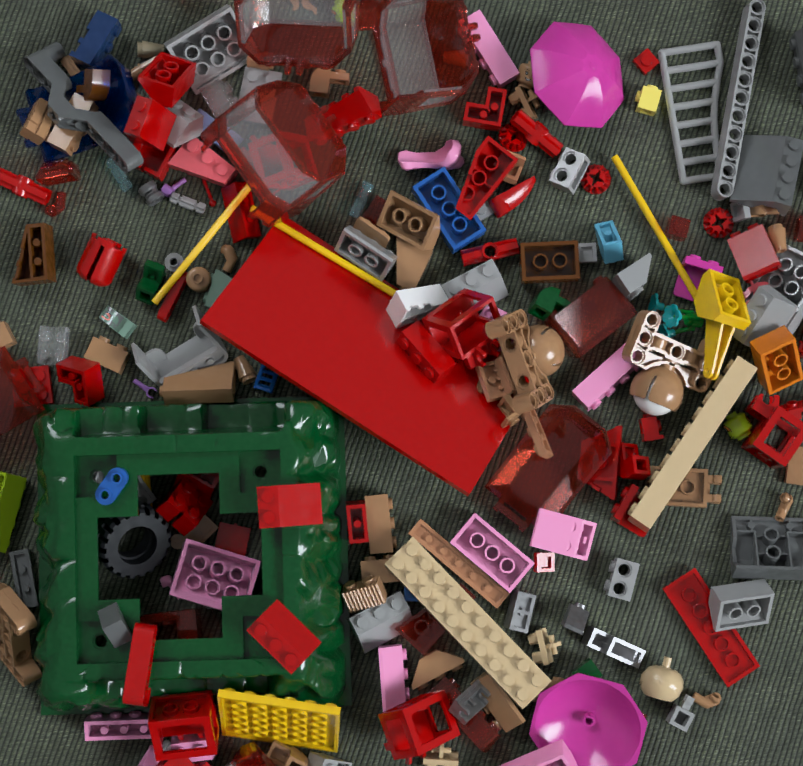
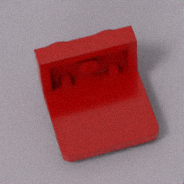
[610,484,647,537]

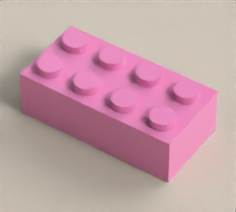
[450,513,535,593]

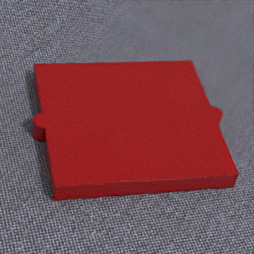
[215,522,251,556]

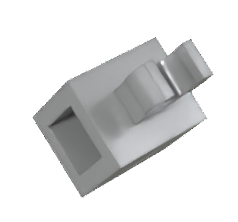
[665,694,695,732]

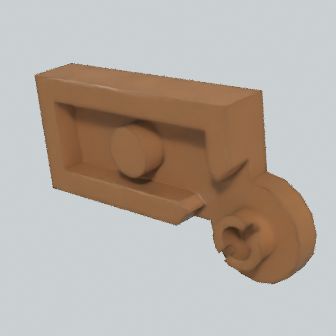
[170,514,219,549]

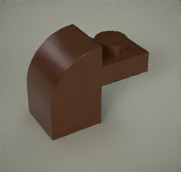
[76,69,111,101]

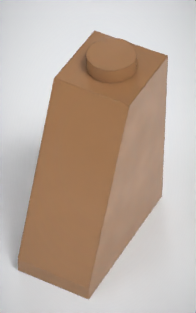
[397,237,433,290]

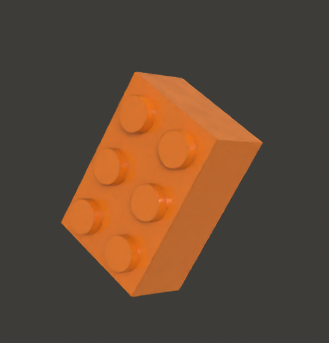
[749,325,803,395]

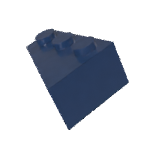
[69,10,122,70]

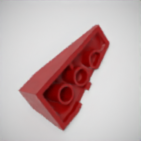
[455,136,518,220]

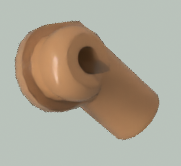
[692,692,722,709]

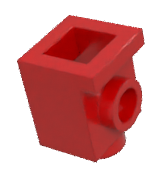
[638,414,664,442]

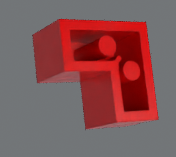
[462,86,507,132]
[56,356,105,406]

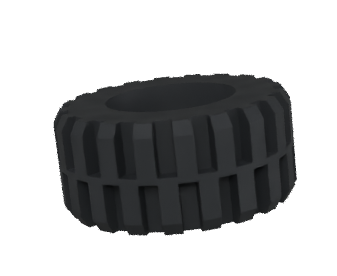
[98,500,171,579]

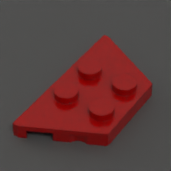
[578,426,623,500]

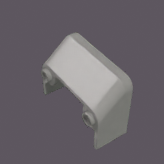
[131,305,228,388]

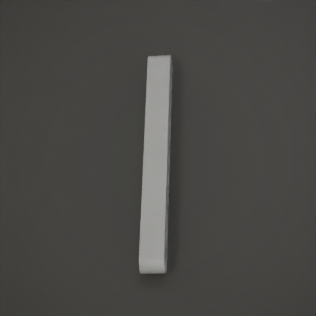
[711,0,766,201]

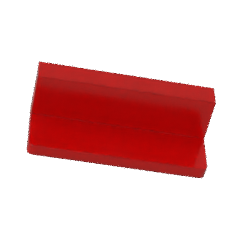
[221,182,262,243]

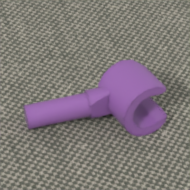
[161,178,187,197]
[133,379,157,398]

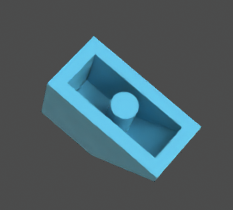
[594,220,624,264]

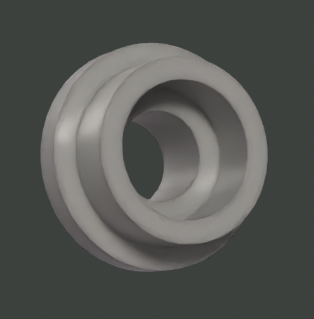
[165,253,184,272]

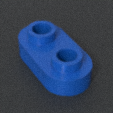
[95,467,129,505]

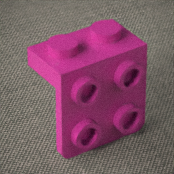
[673,254,724,302]

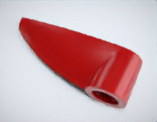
[488,176,536,219]

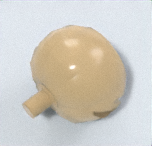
[640,656,684,702]

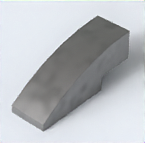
[581,625,646,669]

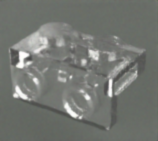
[37,326,70,366]

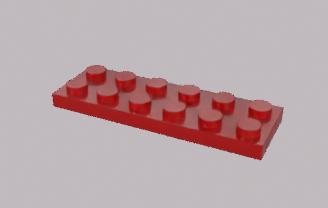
[662,568,760,687]

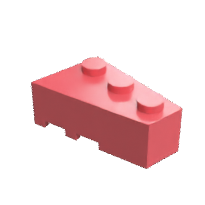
[167,138,238,187]

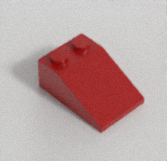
[257,483,323,529]

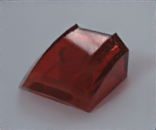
[35,158,81,187]

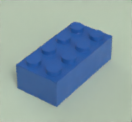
[411,167,486,254]

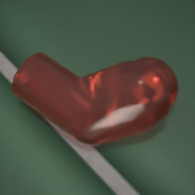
[45,192,66,217]

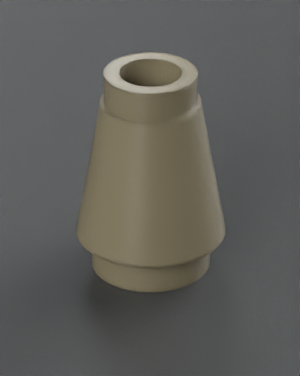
[137,40,164,59]

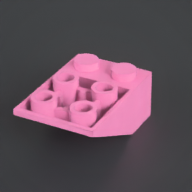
[529,508,597,561]

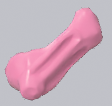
[398,139,464,171]

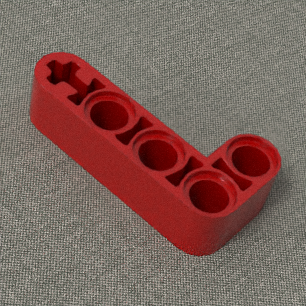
[122,622,157,707]

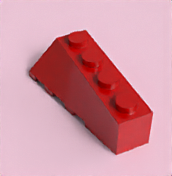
[305,86,382,145]

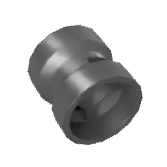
[138,180,165,207]

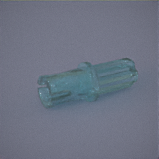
[349,181,374,219]

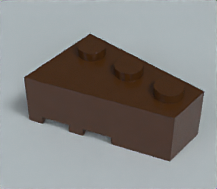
[11,222,56,286]

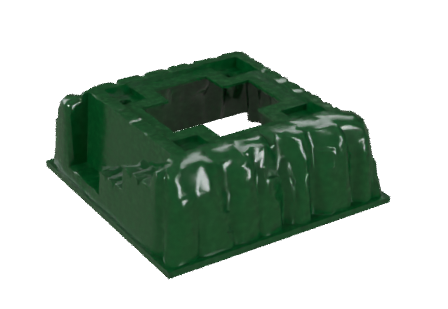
[32,396,352,715]

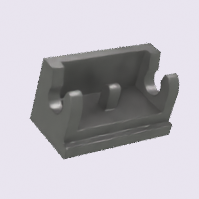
[503,589,537,633]
[448,679,491,725]

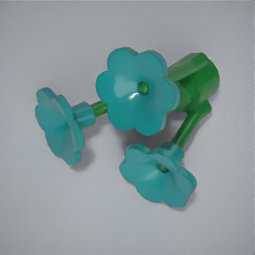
[648,293,704,338]

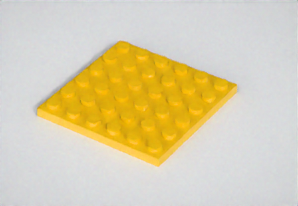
[217,688,341,753]

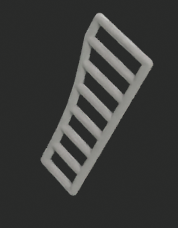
[658,41,724,185]

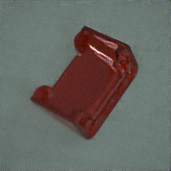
[544,275,638,359]

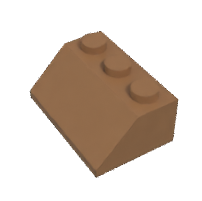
[376,190,440,251]
[470,671,526,732]

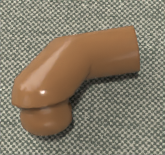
[220,244,237,274]
[774,493,793,522]

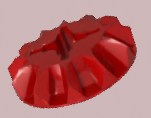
[498,124,528,152]
[581,164,611,194]
[703,207,734,238]

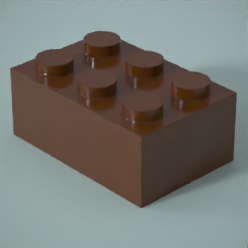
[519,240,580,284]

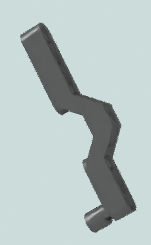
[23,42,144,173]

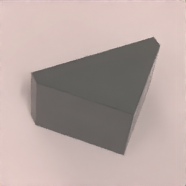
[97,602,132,649]

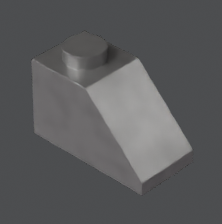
[561,602,589,635]

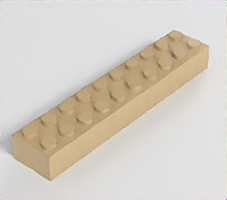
[627,356,758,533]
[385,537,551,710]

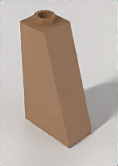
[159,361,237,405]

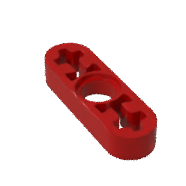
[157,271,188,323]

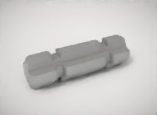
[169,192,206,214]

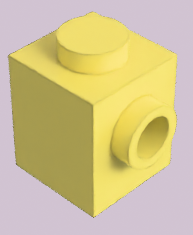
[635,85,662,116]

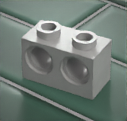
[549,147,591,195]
[603,557,640,602]

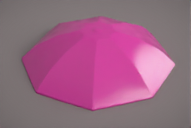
[530,22,624,128]
[529,673,648,766]

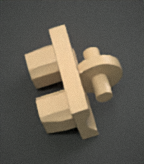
[527,627,562,666]
[423,744,459,766]

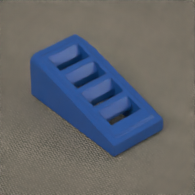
[253,364,279,394]

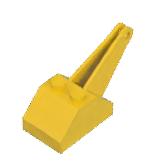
[694,269,751,380]

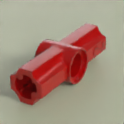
[510,109,563,158]
[0,168,52,206]
[460,238,520,267]

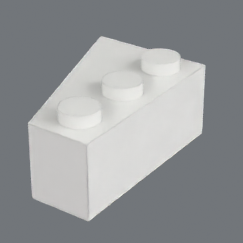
[386,284,448,329]

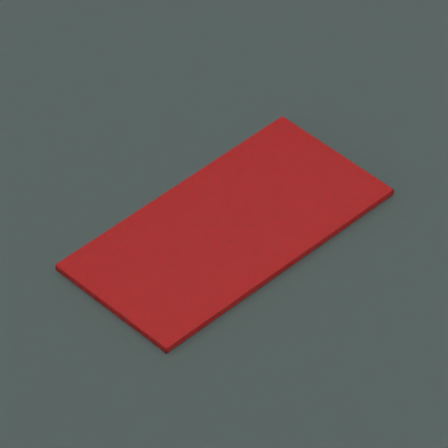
[200,214,529,497]

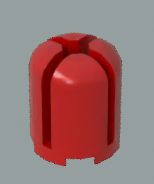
[76,232,128,287]

